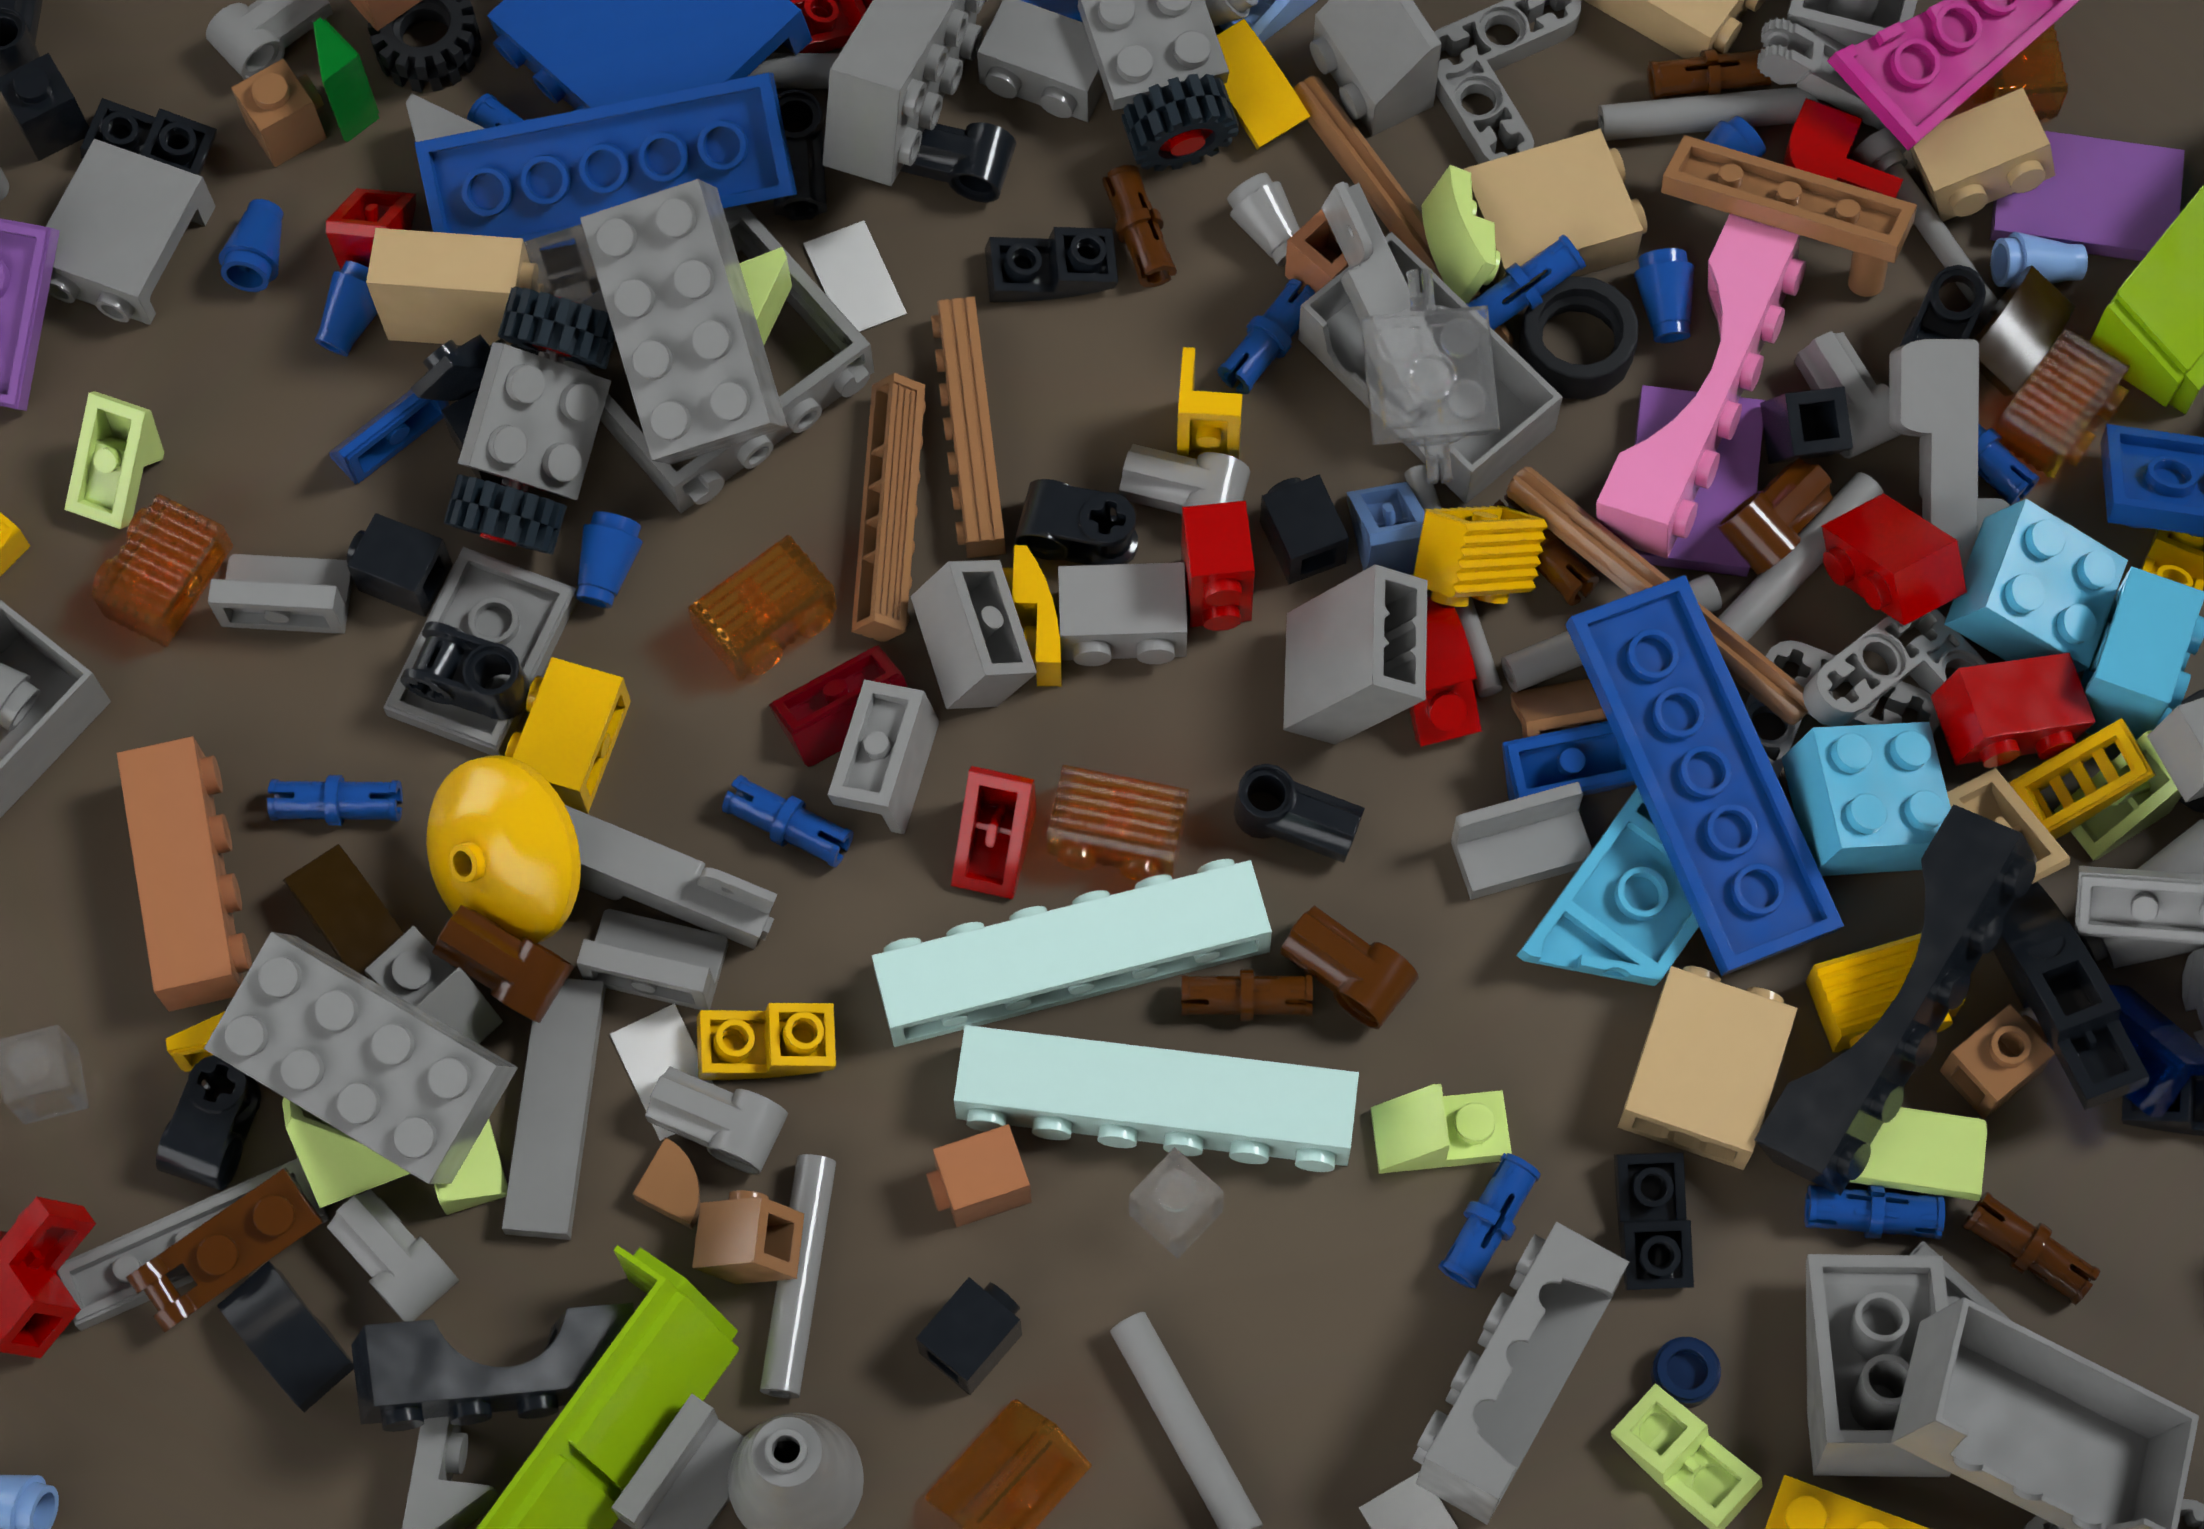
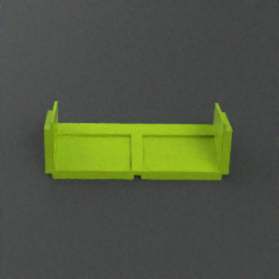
[2085,185,2204,415]
[476,1245,739,1529]

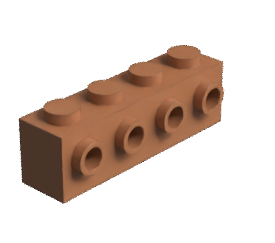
[117,736,252,1012]

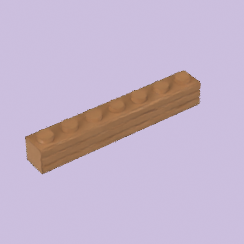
[931,296,1006,558]
[851,373,926,642]

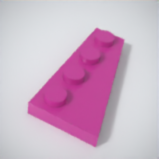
[1827,0,2080,151]

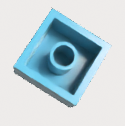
[1944,499,2128,673]
[2081,566,2204,740]
[1782,722,1951,876]

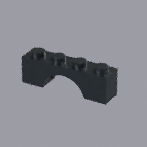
[351,1303,634,1432]

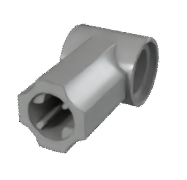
[206,0,333,80]
[1795,331,1902,459]
[1119,444,1251,515]
[645,1066,788,1175]
[327,1189,459,1322]

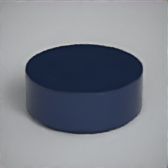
[1650,1337,1721,1408]

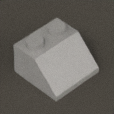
[1310,0,1442,136]

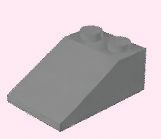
[1806,1254,1951,1477]

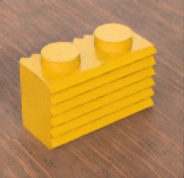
[1413,505,1548,607]
[1806,933,1965,1053]

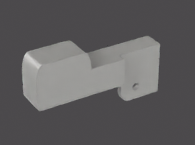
[1321,181,1456,420]
[1889,339,2010,573]
[565,805,777,950]

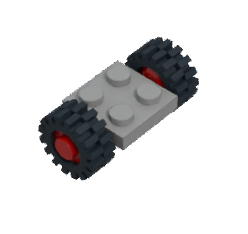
[1078,0,1239,171]
[444,287,615,555]

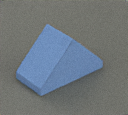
[1346,482,1425,574]

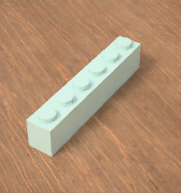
[872,859,1272,1047]
[954,1025,1359,1172]

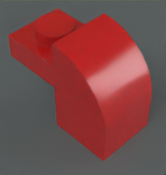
[1782,98,1904,198]
[1409,596,1482,746]
[0,1196,96,1358]

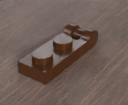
[126,1168,324,1333]

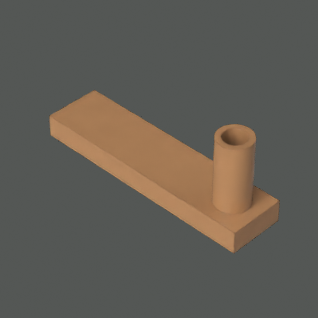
[1661,135,1917,297]

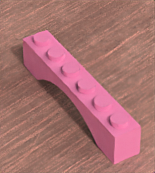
[1596,214,1806,559]

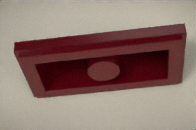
[769,645,908,767]

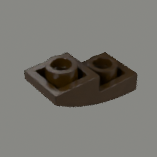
[1974,265,2076,396]
[283,844,404,979]

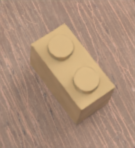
[1911,88,2056,222]

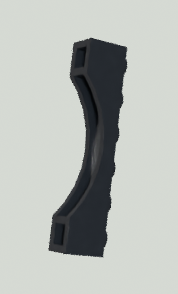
[1754,804,2038,1196]

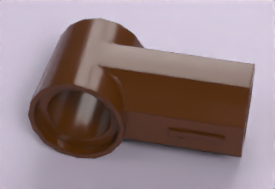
[1717,458,1833,575]
[432,905,574,1023]
[1281,905,1419,1030]

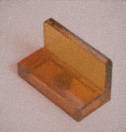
[925,1399,1092,1529]

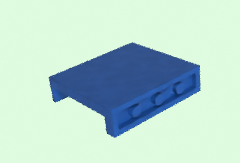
[487,0,813,111]

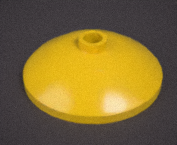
[427,755,581,944]

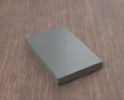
[383,547,578,756]

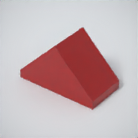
[326,188,416,270]
[951,766,1037,899]

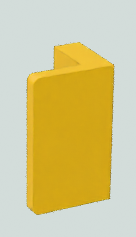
[1177,347,1243,459]

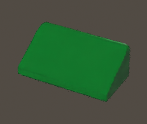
[313,17,379,142]

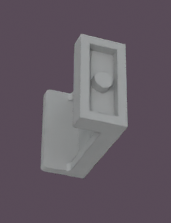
[46,139,216,325]

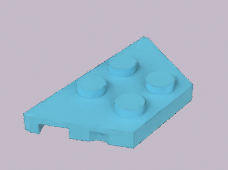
[1516,787,1699,986]

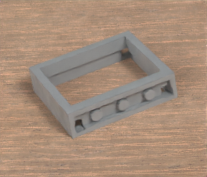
[564,205,874,513]

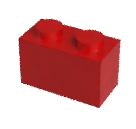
[1821,493,1967,626]
[1181,501,1255,631]
[1930,653,2096,768]

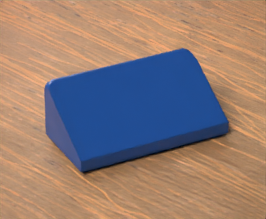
[329,389,449,484]
[1502,721,1636,801]

